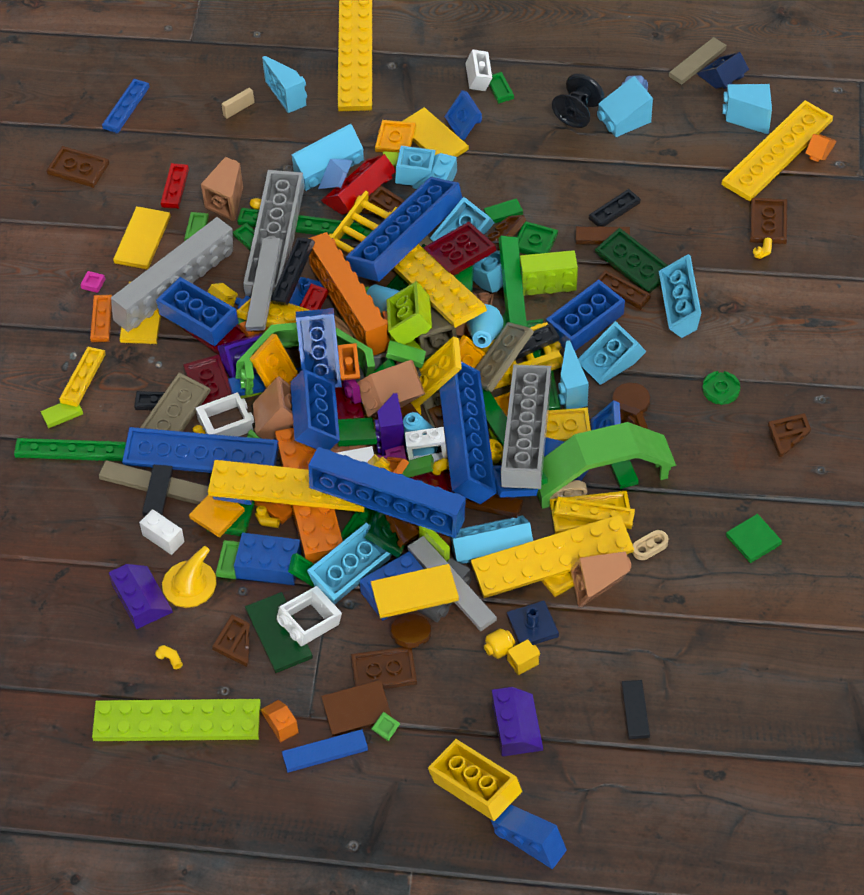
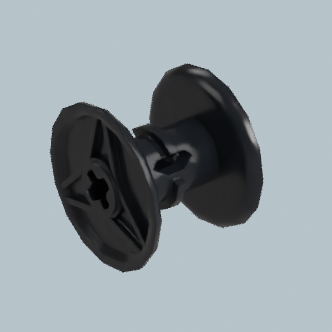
[552,74,604,128]

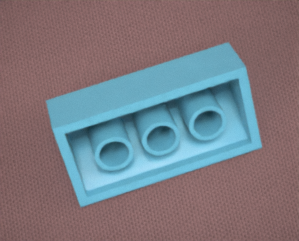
[292,124,364,191]
[659,254,701,338]
[448,515,533,563]
[307,522,392,605]

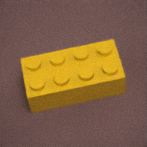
[428,739,522,821]

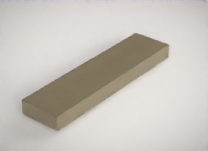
[669,37,727,85]

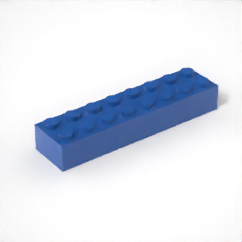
[346,177,463,282]
[440,362,497,504]
[308,447,466,539]

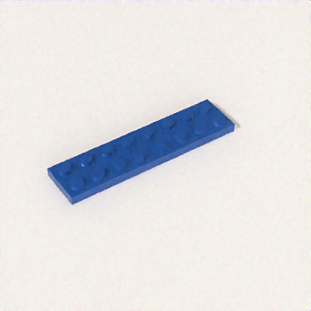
[122,427,279,473]

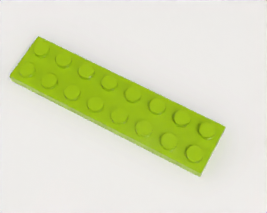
[92,699,261,741]

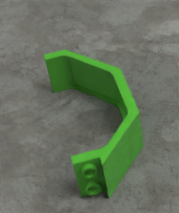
[236,323,375,395]
[537,422,676,509]

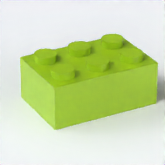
[520,250,578,296]
[386,281,432,345]

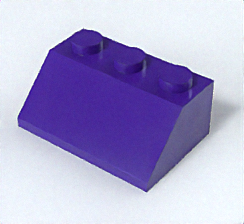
[218,332,264,378]
[374,393,405,456]
[109,564,173,629]
[492,687,543,756]

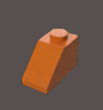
[805,134,836,162]
[338,343,360,380]
[260,700,299,743]

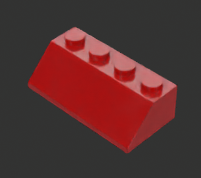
[321,154,396,215]

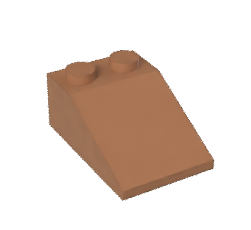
[357,360,425,419]

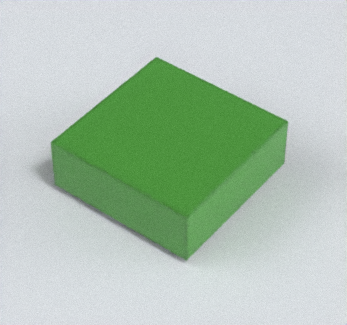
[371,712,400,741]

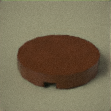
[612,382,650,413]
[391,614,431,648]

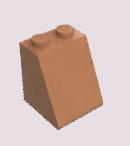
[201,157,243,221]
[253,376,294,440]
[571,551,631,607]

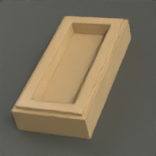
[222,88,254,119]

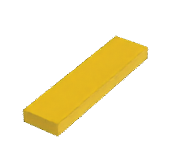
[59,347,106,407]
[554,496,635,529]

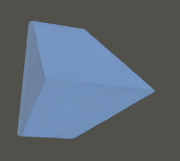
[318,159,353,189]

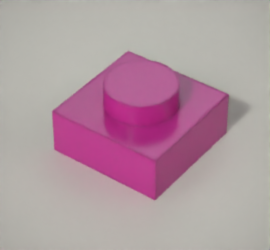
[81,271,105,293]

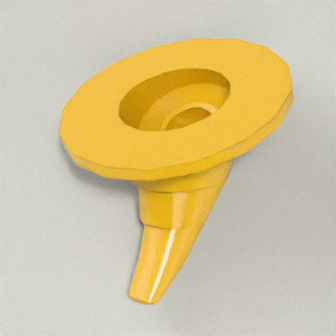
[162,546,217,608]

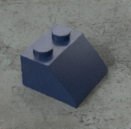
[697,52,749,89]

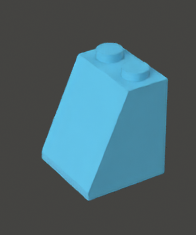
[597,76,653,137]
[722,84,772,134]

